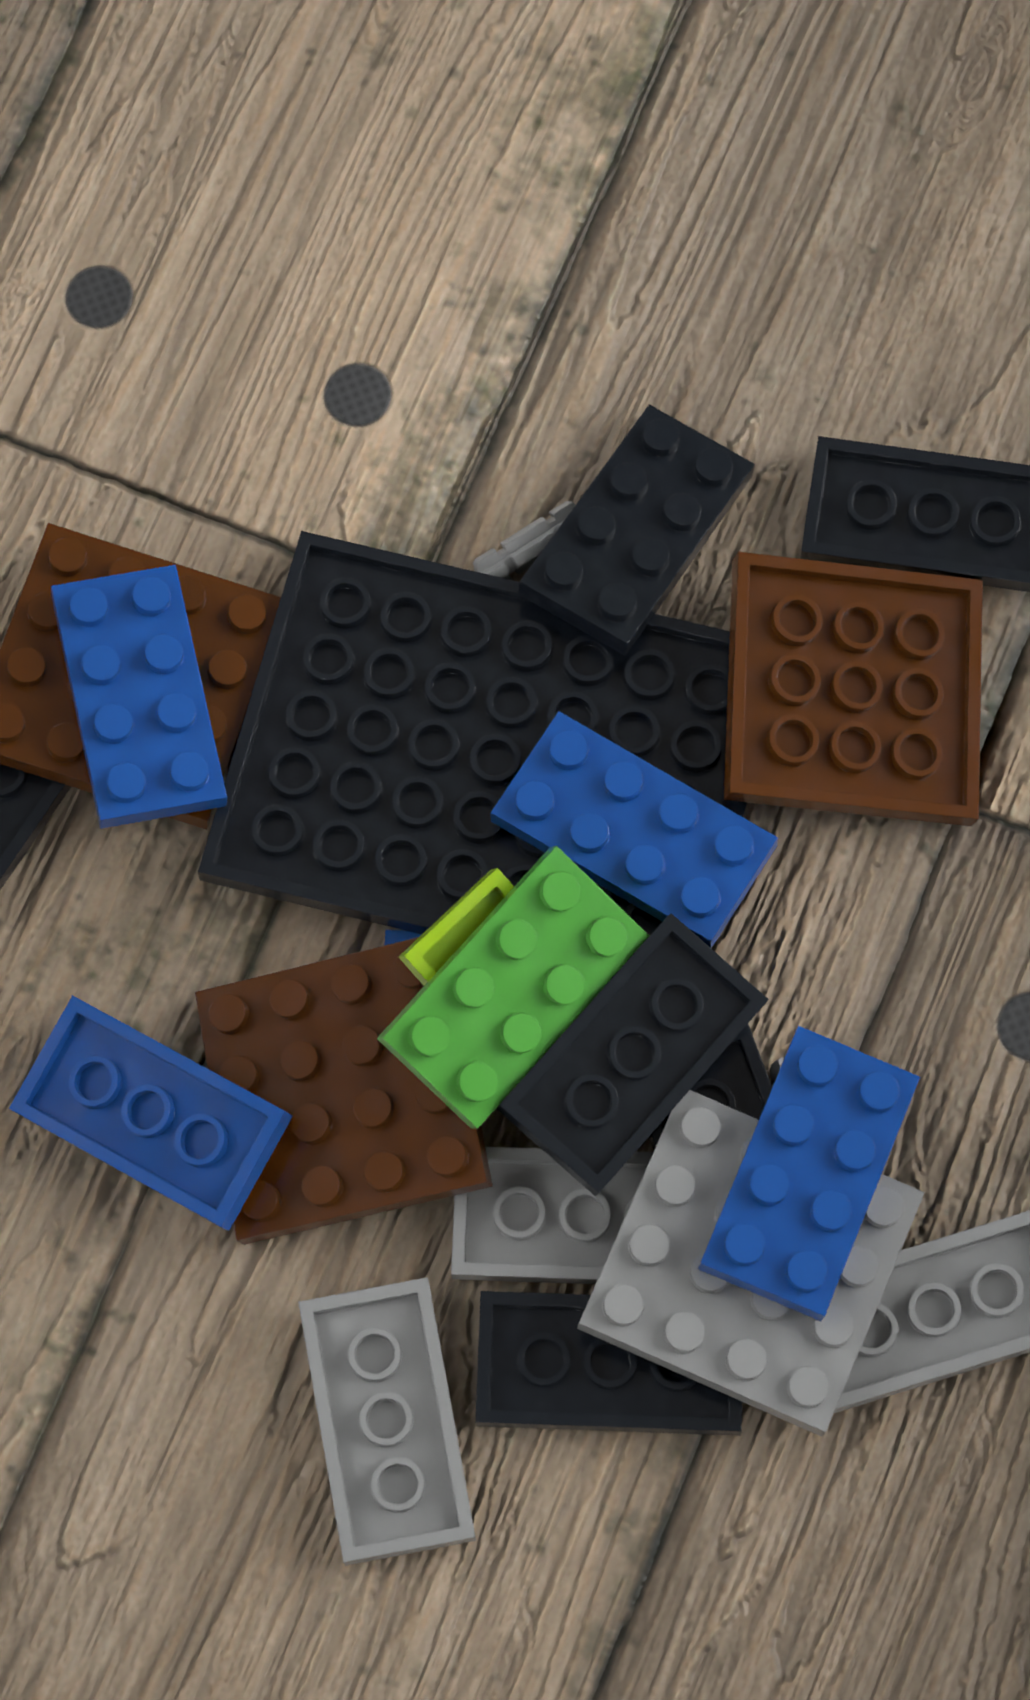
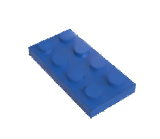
[51,565,227,829]
[491,711,778,948]
[9,995,293,1231]
[698,1026,920,1321]

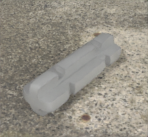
[473,501,576,580]

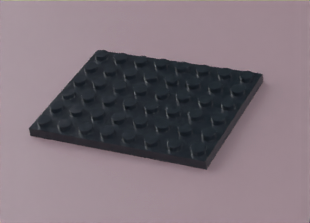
[198,531,748,979]

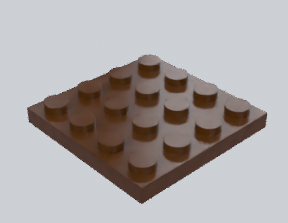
[0,523,281,830]
[724,551,983,826]
[195,937,493,1245]

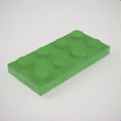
[377,846,649,1129]

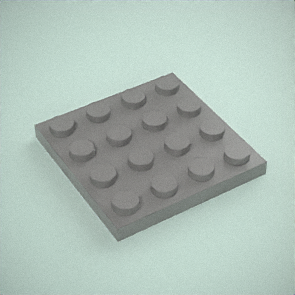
[577,1090,925,1437]

